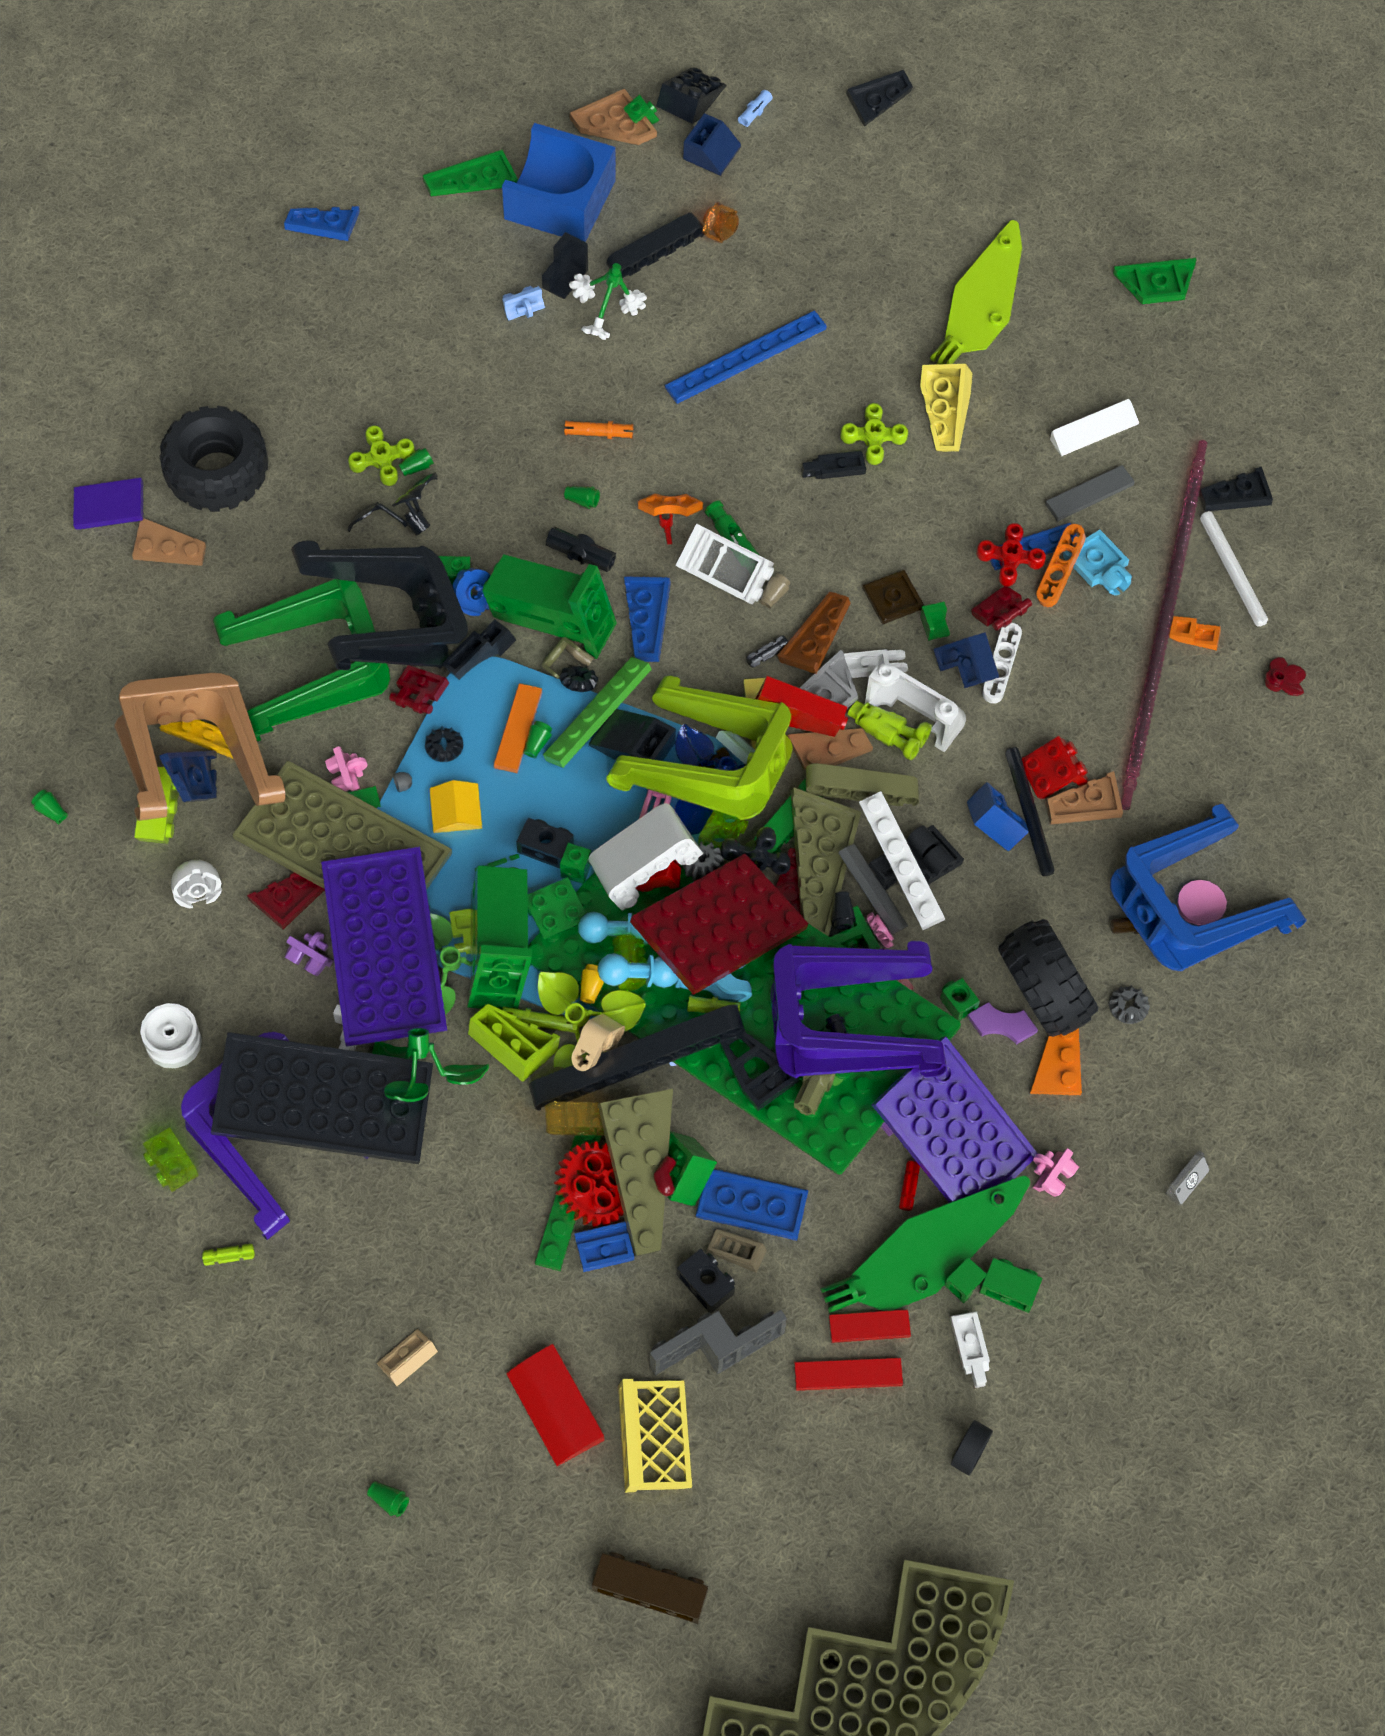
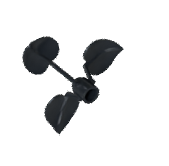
[347,472,438,536]

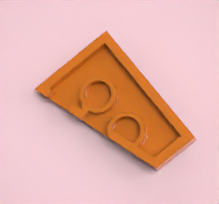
[1030,1028,1082,1095]

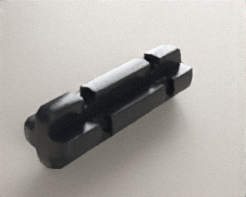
[746,635,788,668]

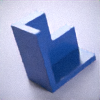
[967,782,1029,851]

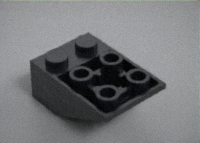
[656,68,727,124]
[589,709,676,761]

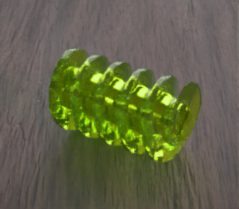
[613,934,647,991]

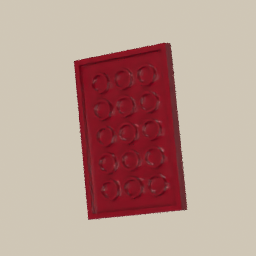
[630,854,809,995]

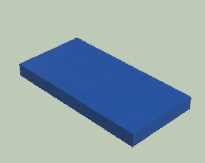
[696,1169,808,1241]

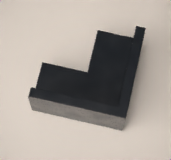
[542,232,588,299]

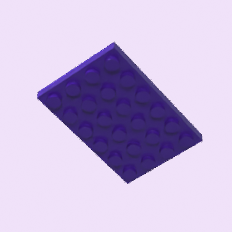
[871,1037,1038,1203]

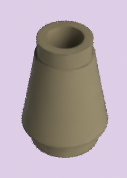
[759,573,790,609]

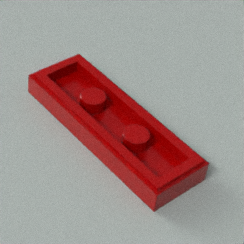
[829,1310,911,1343]

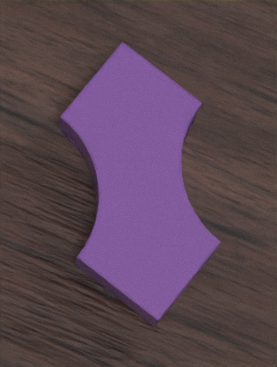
[967,1002,1038,1045]

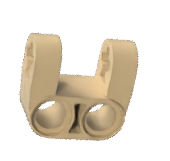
[571,1014,625,1071]

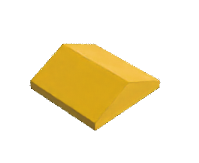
[430,780,482,833]

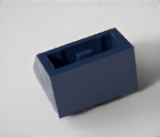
[683,113,741,176]

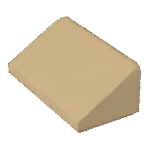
[377,1329,438,1386]

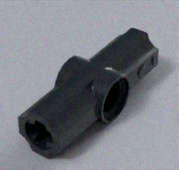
[546,527,616,572]

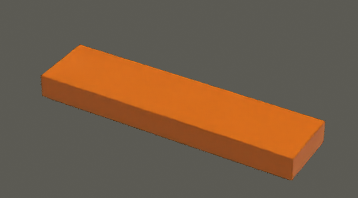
[494,683,542,774]

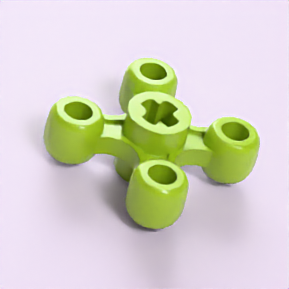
[840,403,908,465]
[348,425,415,486]

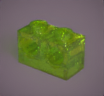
[698,810,749,860]
[142,1127,199,1192]

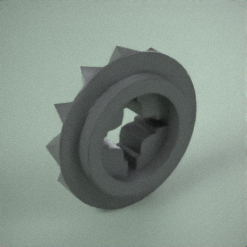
[1109,985,1150,1024]

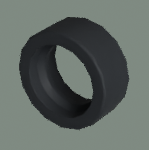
[951,1420,993,1476]

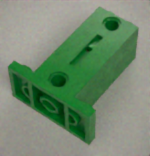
[482,554,617,659]
[467,865,532,1010]

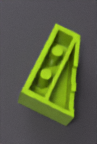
[134,767,179,844]
[468,1004,560,1082]

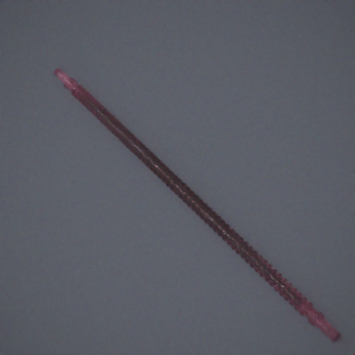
[1121,440,1208,810]

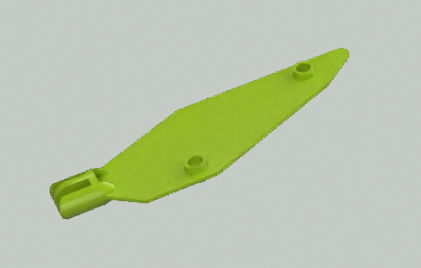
[930,220,1022,364]

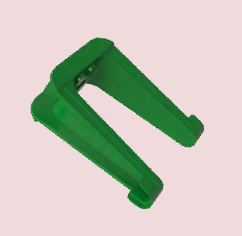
[213,579,391,741]

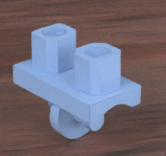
[502,286,545,321]

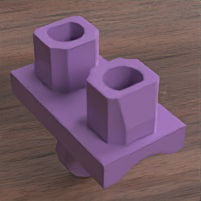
[285,932,334,976]

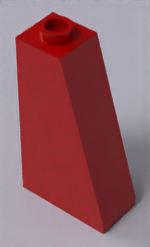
[755,676,848,737]

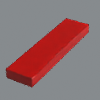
[794,1358,903,1391]

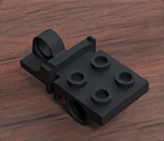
[868,825,964,890]

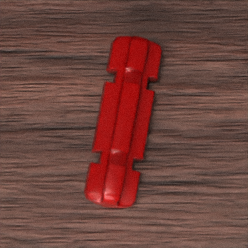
[899,1161,920,1211]

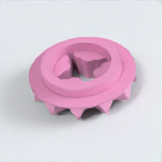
[867,912,894,949]

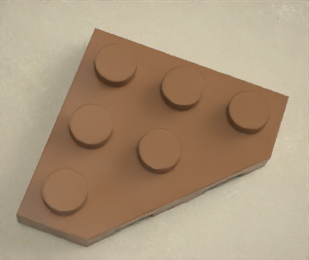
[570,89,657,145]

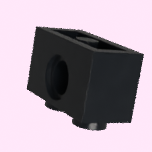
[516,818,574,869]
[676,1249,735,1313]

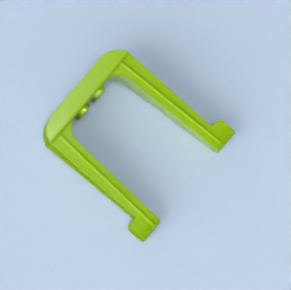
[606,676,793,820]

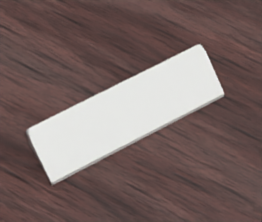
[1050,399,1139,456]

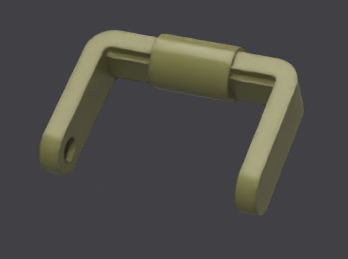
[542,637,582,679]

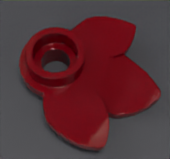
[1265,657,1306,696]

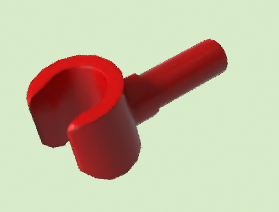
[659,513,673,545]

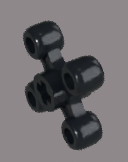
[721,827,791,875]

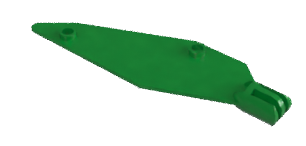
[820,1176,1030,1313]

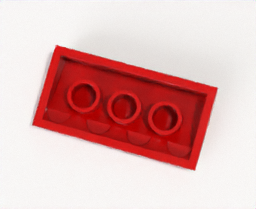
[506,1344,604,1466]

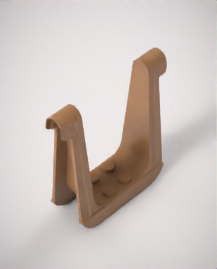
[114,673,285,821]

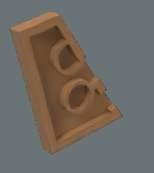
[132,518,206,566]
[787,728,873,770]
[1046,771,1123,825]

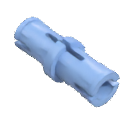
[738,90,773,127]

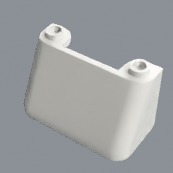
[865,664,966,752]

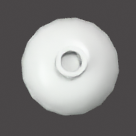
[171,859,222,908]

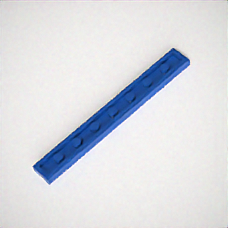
[665,310,827,404]

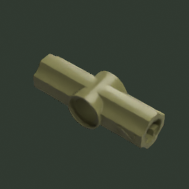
[794,1074,835,1116]

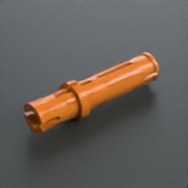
[564,420,633,439]

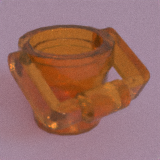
[702,203,739,243]

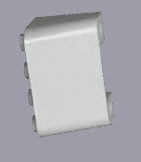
[588,803,703,911]

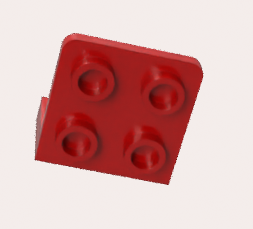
[1022,736,1089,799]

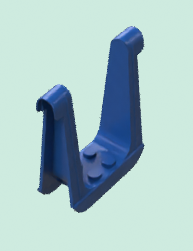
[1110,804,1307,971]

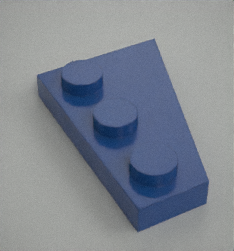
[284,206,360,241]

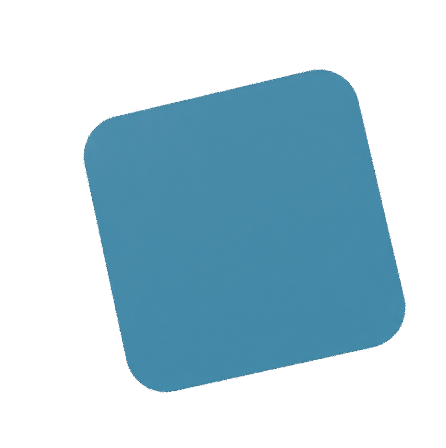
[377,657,746,1020]

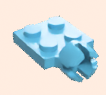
[1063,530,1132,596]

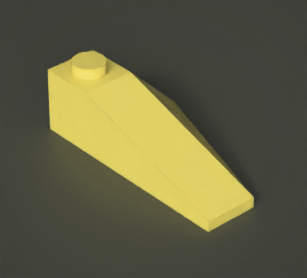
[920,364,972,452]

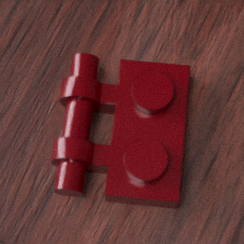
[971,586,1032,631]
[389,665,449,714]

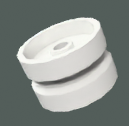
[140,1003,202,1068]

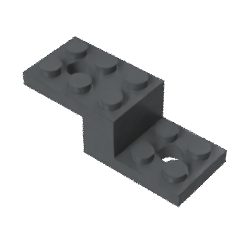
[650,1310,787,1376]

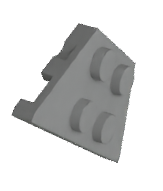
[800,650,858,709]

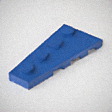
[624,577,671,662]

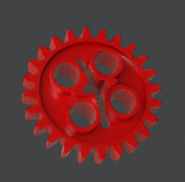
[554,1141,624,1227]

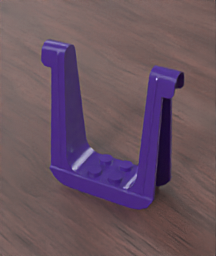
[770,941,947,1078]
[181,1032,369,1240]

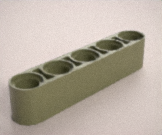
[805,763,919,806]

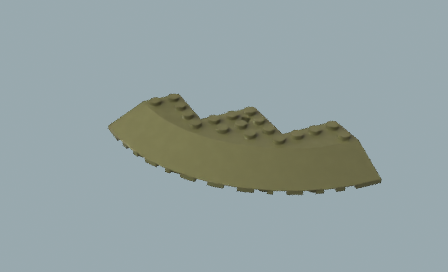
[703,1560,1014,1736]

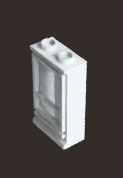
[675,524,774,605]

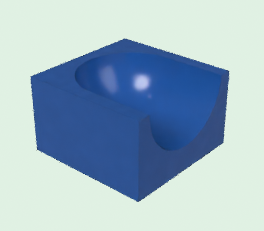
[502,123,616,242]

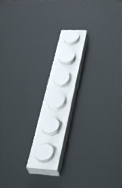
[859,791,945,930]

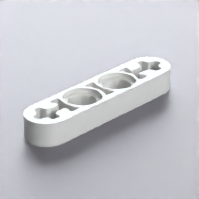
[982,623,1022,703]

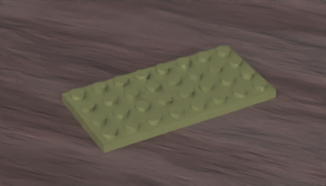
[232,761,452,889]

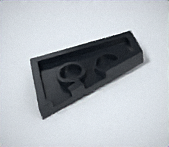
[846,70,913,127]
[1199,466,1273,512]

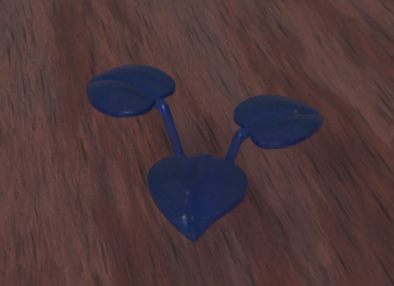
[674,724,746,835]

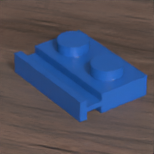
[575,1222,634,1272]

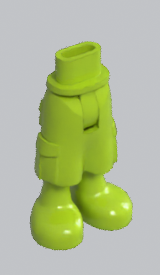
[847,701,932,760]

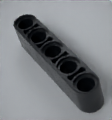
[606,213,706,278]

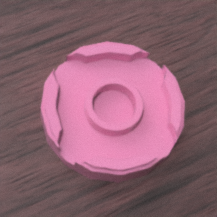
[1177,880,1227,926]

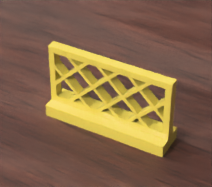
[618,1379,692,1493]

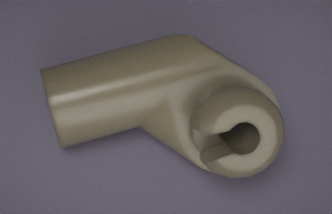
[565,640,594,666]

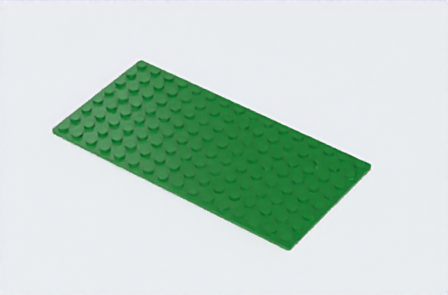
[528,865,961,1175]

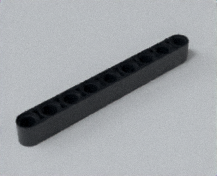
[529,1005,745,1111]

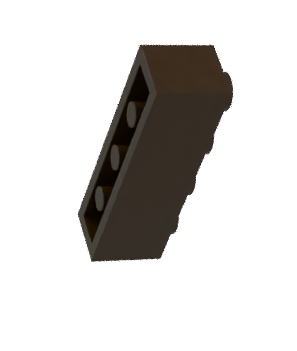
[592,1552,708,1624]

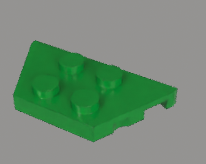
[1113,258,1197,304]

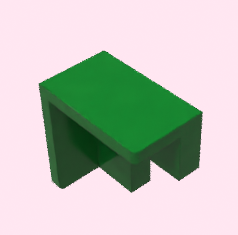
[667,1131,717,1206]

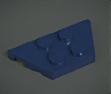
[159,751,217,802]

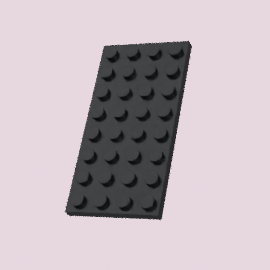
[211,1032,433,1164]

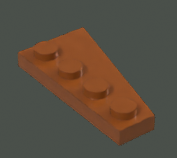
[777,592,851,674]

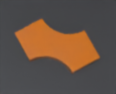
[638,493,703,517]

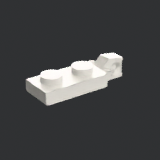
[950,1311,990,1388]

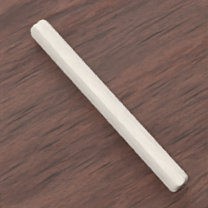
[1200,511,1268,627]

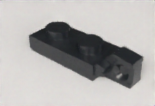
[801,451,867,479]

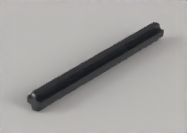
[1005,747,1055,876]

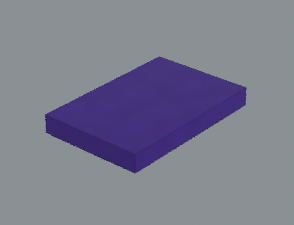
[73,478,143,529]

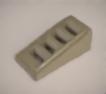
[706,1228,767,1273]

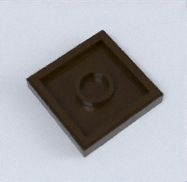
[862,570,925,625]

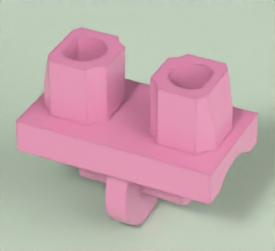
[325,746,368,792]
[1033,1148,1079,1197]

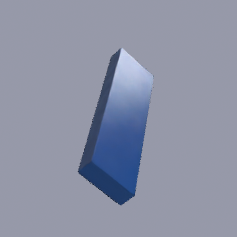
[990,523,1077,571]

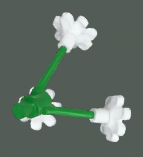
[569,263,647,340]

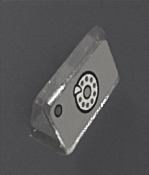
[1166,1151,1210,1206]

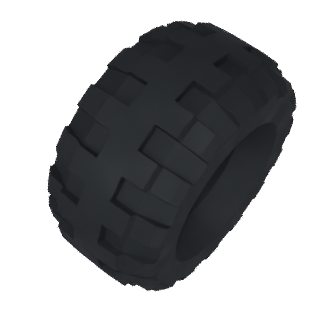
[159,406,268,512]
[998,919,1099,1037]

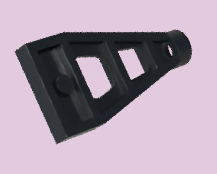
[719,1032,799,1111]

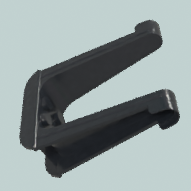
[291,541,468,670]

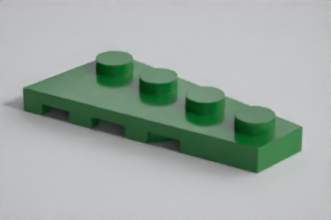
[423,150,518,197]

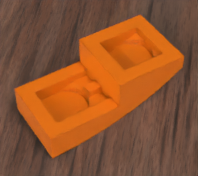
[1169,616,1221,651]

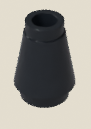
[831,891,856,930]

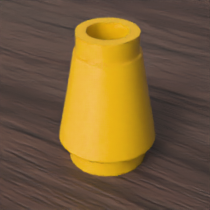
[580,964,604,1004]

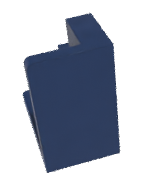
[933,632,999,688]

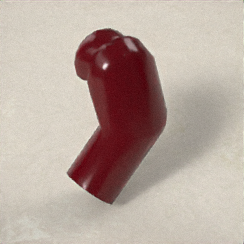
[653,1156,676,1196]

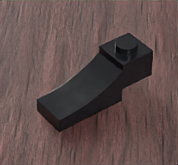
[442,619,516,680]

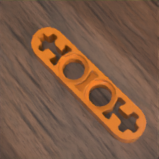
[1036,524,1086,607]

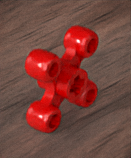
[976,523,1046,587]

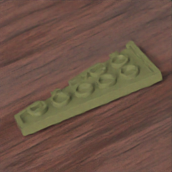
[791,787,861,936]
[598,1089,673,1257]

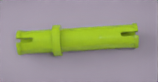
[503,1006,575,1034]

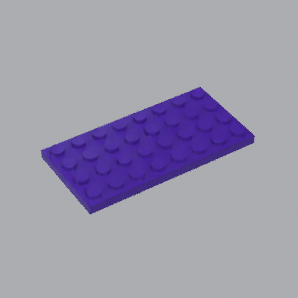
[321,847,448,1047]

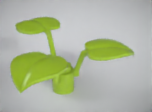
[538,972,646,1068]

